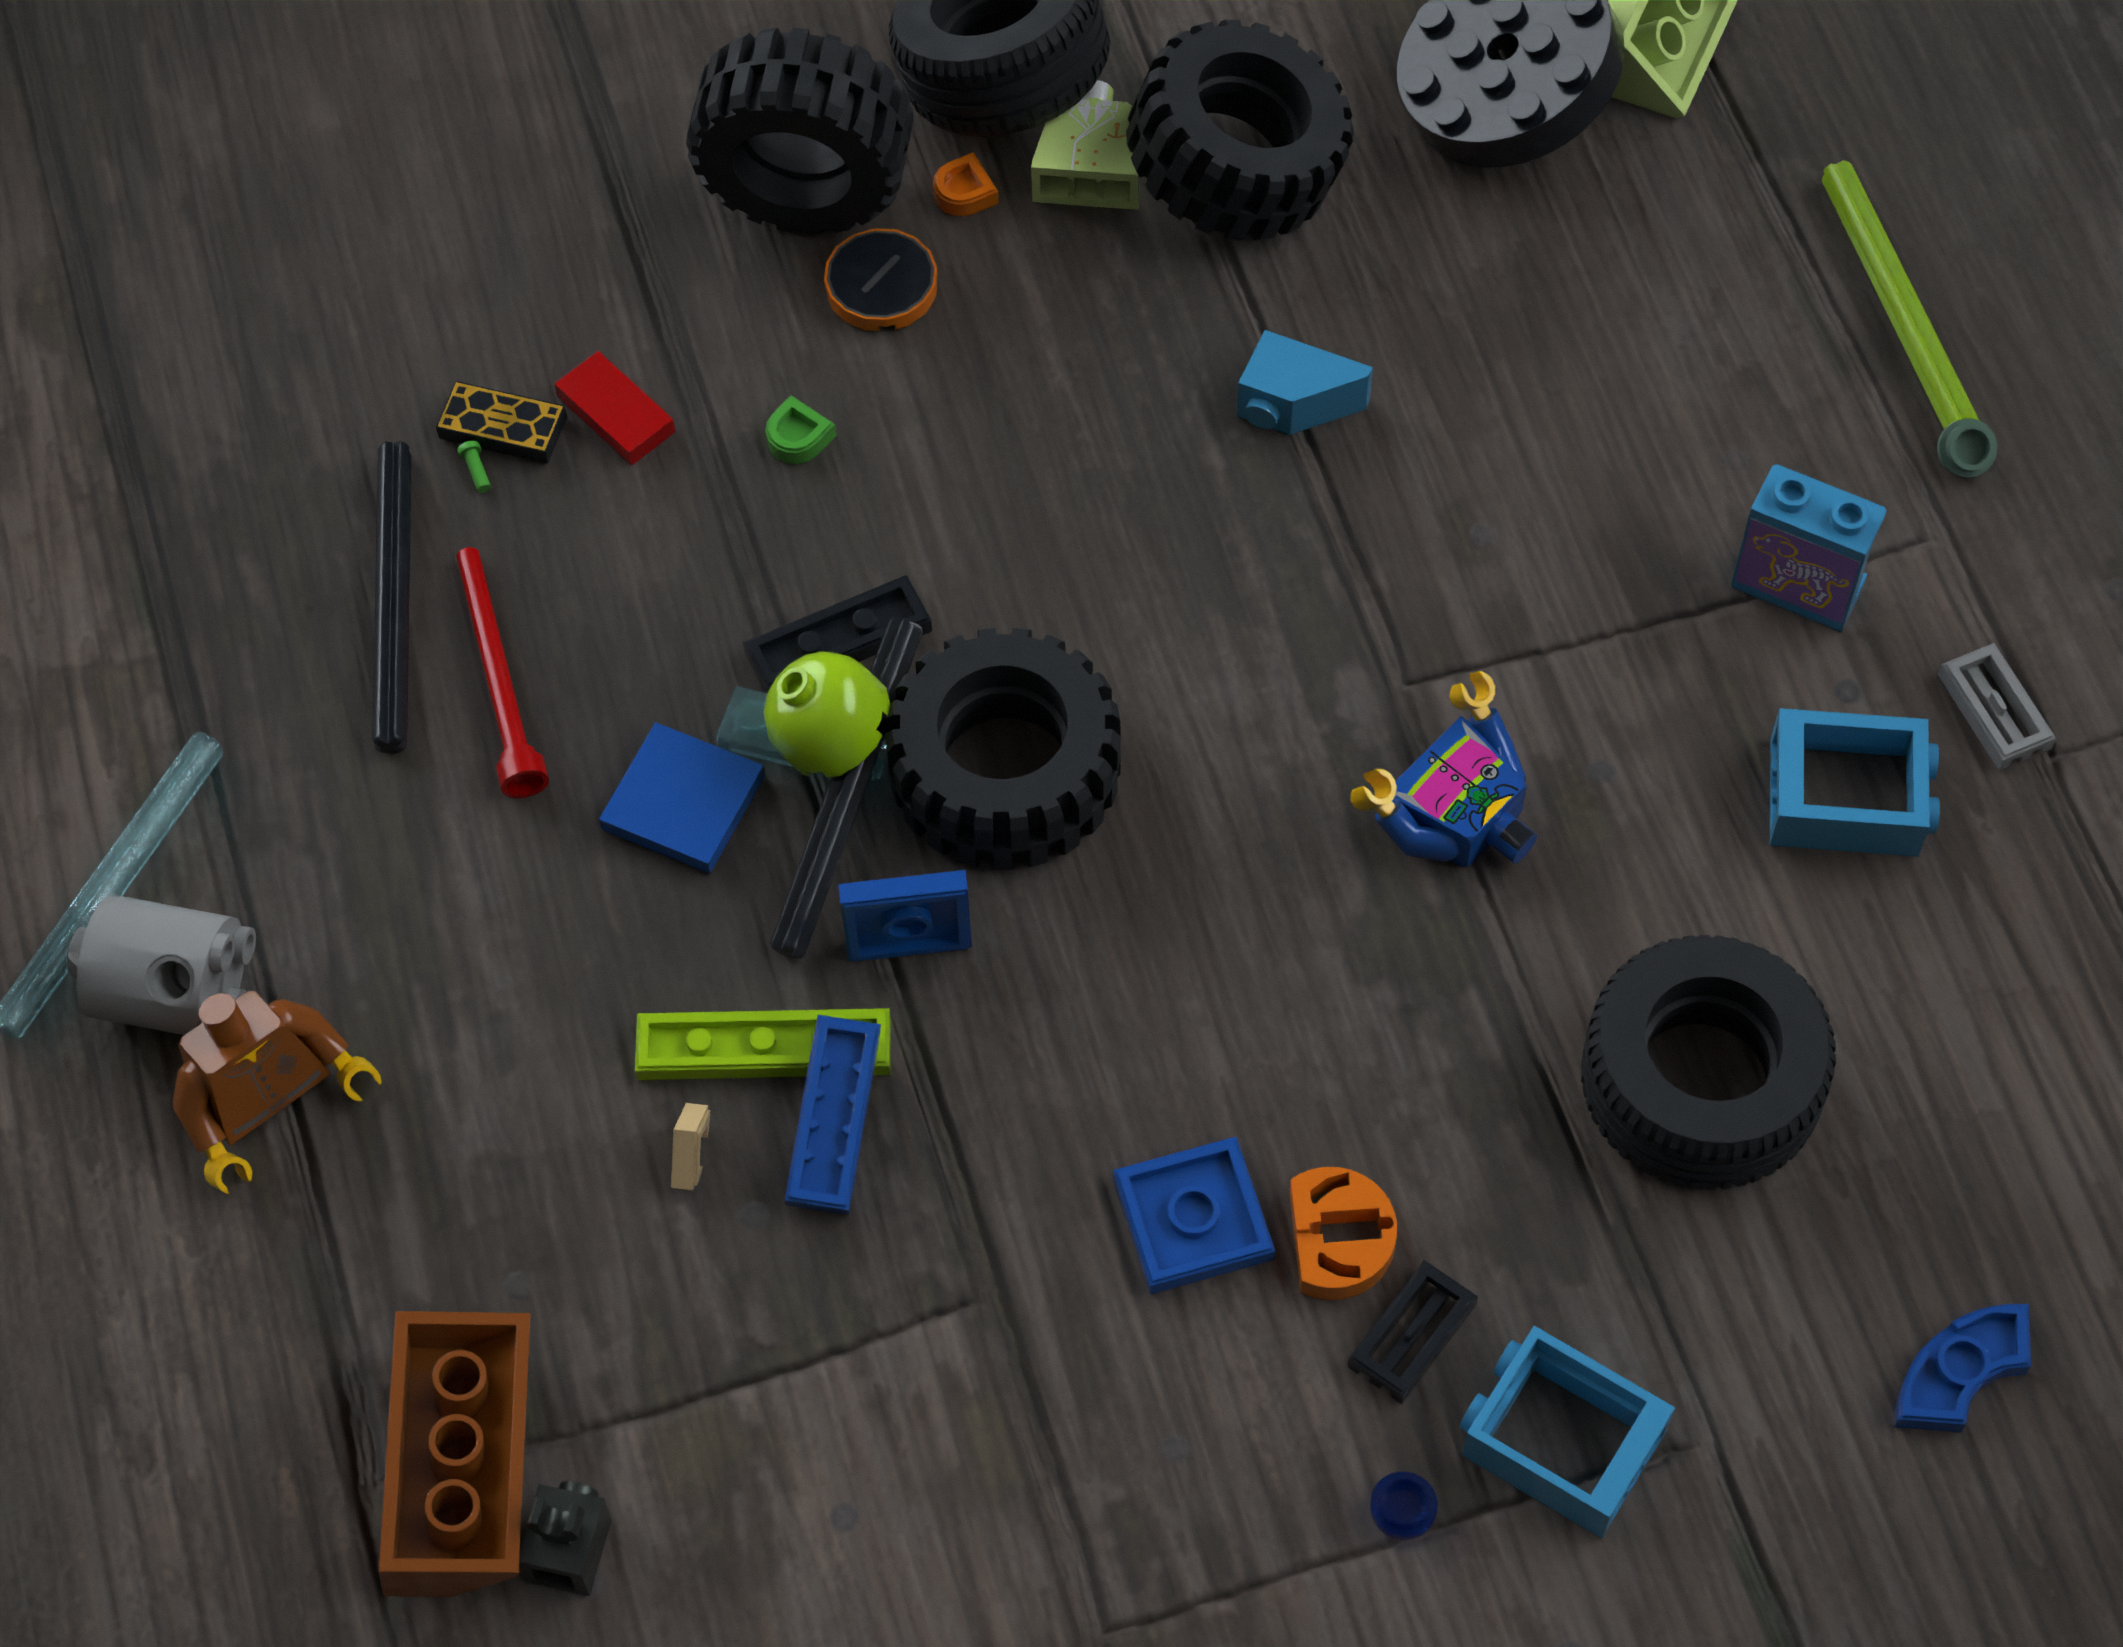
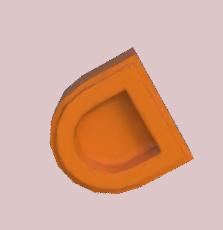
[933,152,999,217]

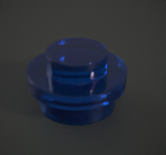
[1370,1472,1438,1540]

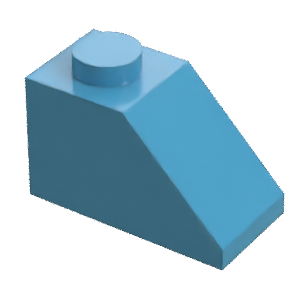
[1237,330,1373,435]

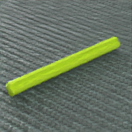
[1822,160,1980,429]

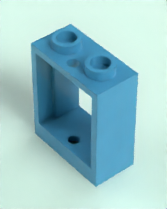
[1769,708,1940,857]
[1459,1326,1675,1539]

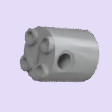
[67,894,256,1035]

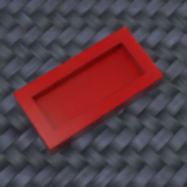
[554,351,676,466]

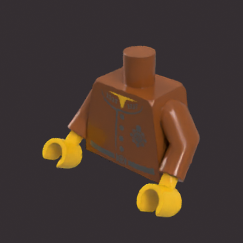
[173,991,381,1194]

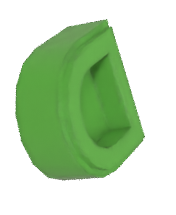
[765,395,837,464]

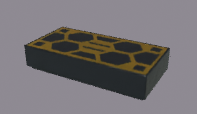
[436,381,567,463]

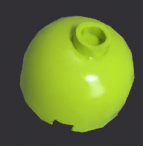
[763,651,890,778]

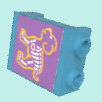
[1730,465,1887,632]

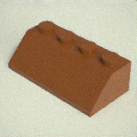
[379,1311,531,1597]

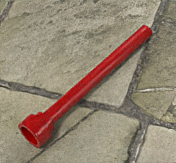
[456,547,549,798]

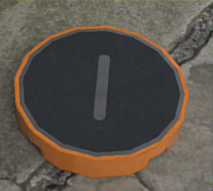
[824,228,938,331]

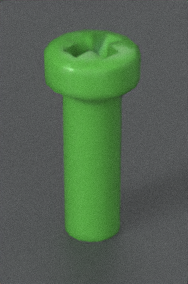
[457,441,491,493]

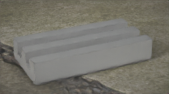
[1938,643,2056,771]

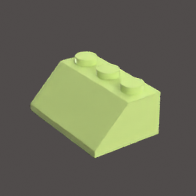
[1608,0,1738,119]

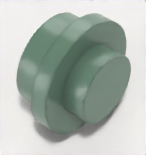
[1937,418,1997,478]

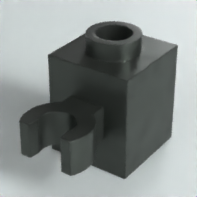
[519,1481,612,1596]

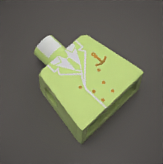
[1031,80,1139,210]

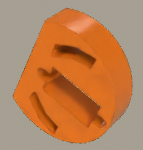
[1289,1167,1397,1300]

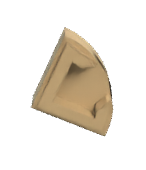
[671,1103,711,1190]

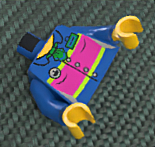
[1350,671,1537,867]

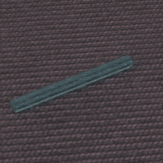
[0,732,223,1039]

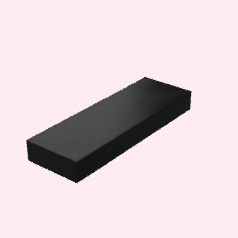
[743,575,932,695]

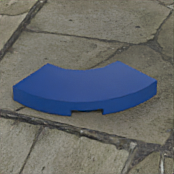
[1894,1304,2031,1432]

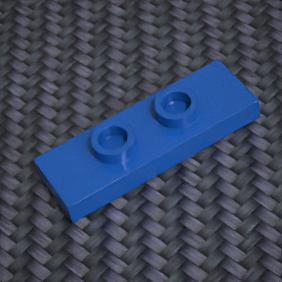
[785,1015,881,1215]

